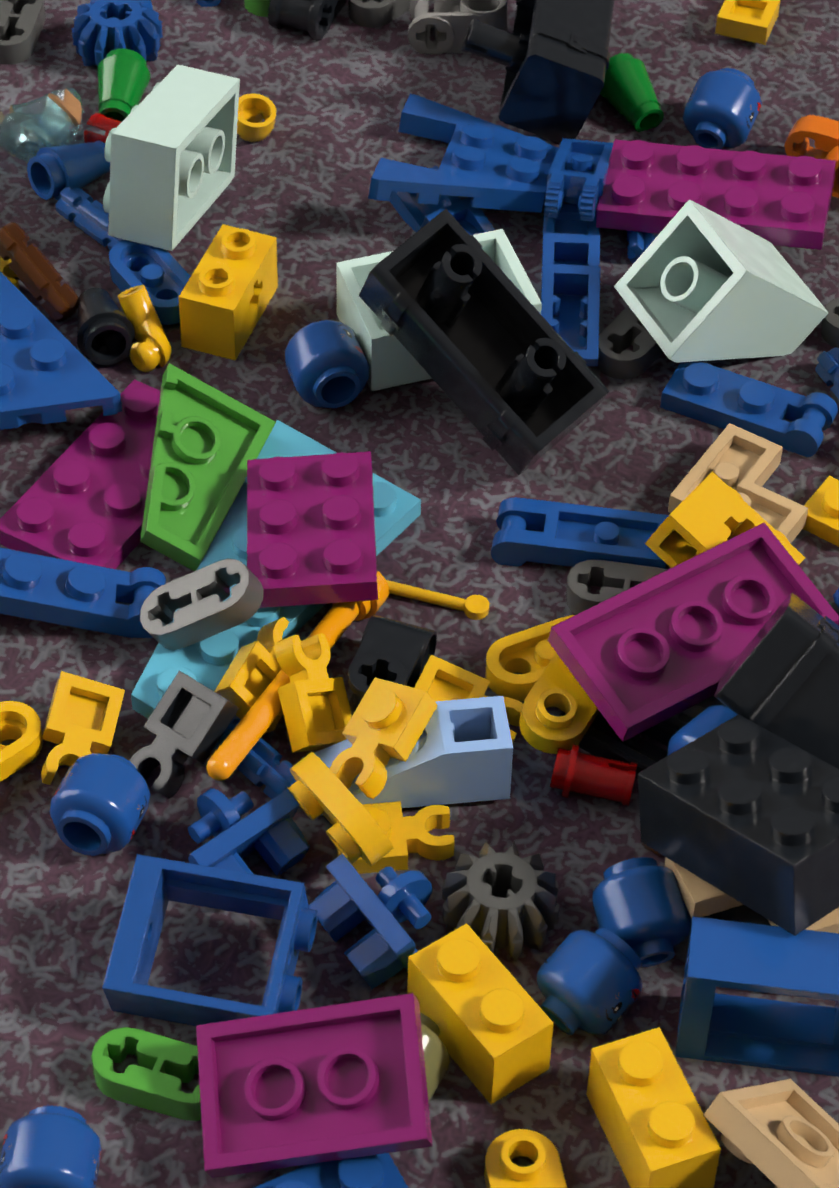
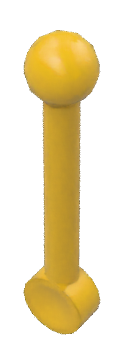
[386,580,490,620]

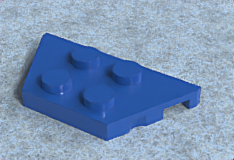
[0,271,123,430]

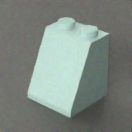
[614,199,829,363]

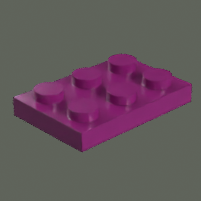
[247,451,378,608]
[196,993,433,1178]

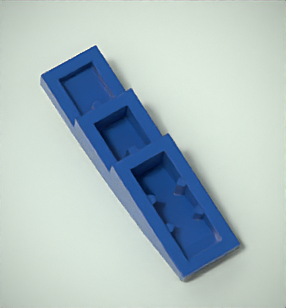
[540,203,601,366]

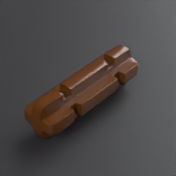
[0,222,79,322]

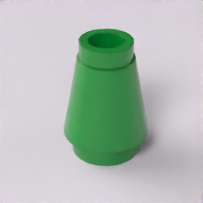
[97,48,150,122]
[600,53,664,132]

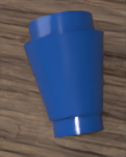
[27,141,110,200]

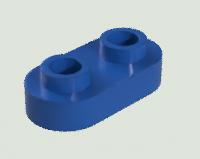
[109,239,191,325]

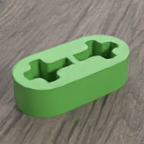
[91,1027,202,1121]

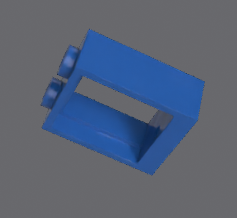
[102,854,318,1026]
[675,916,839,1077]

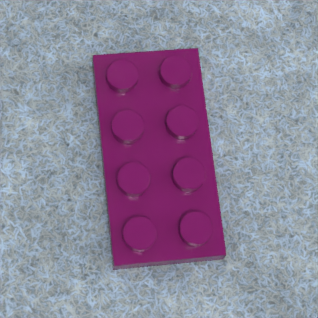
[596,139,836,250]
[0,379,161,569]
[548,523,839,742]

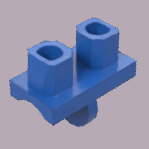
[188,788,310,876]
[309,853,433,989]

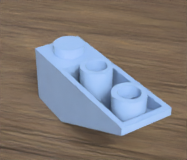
[302,696,513,816]

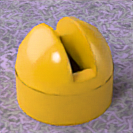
[237,93,276,142]

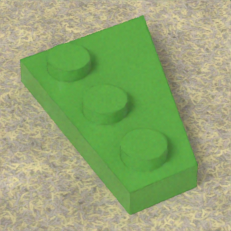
[140,363,276,571]

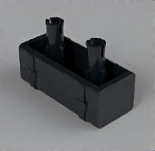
[461,0,614,143]
[359,209,610,475]
[714,593,839,769]

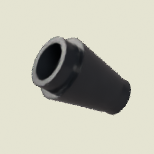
[77,288,135,365]

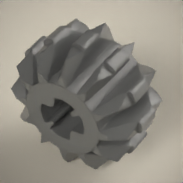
[442,841,560,962]

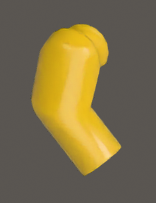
[118,285,172,372]

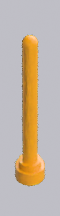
[206,571,389,781]

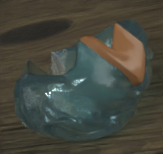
[0,88,85,162]

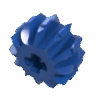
[72,0,163,66]

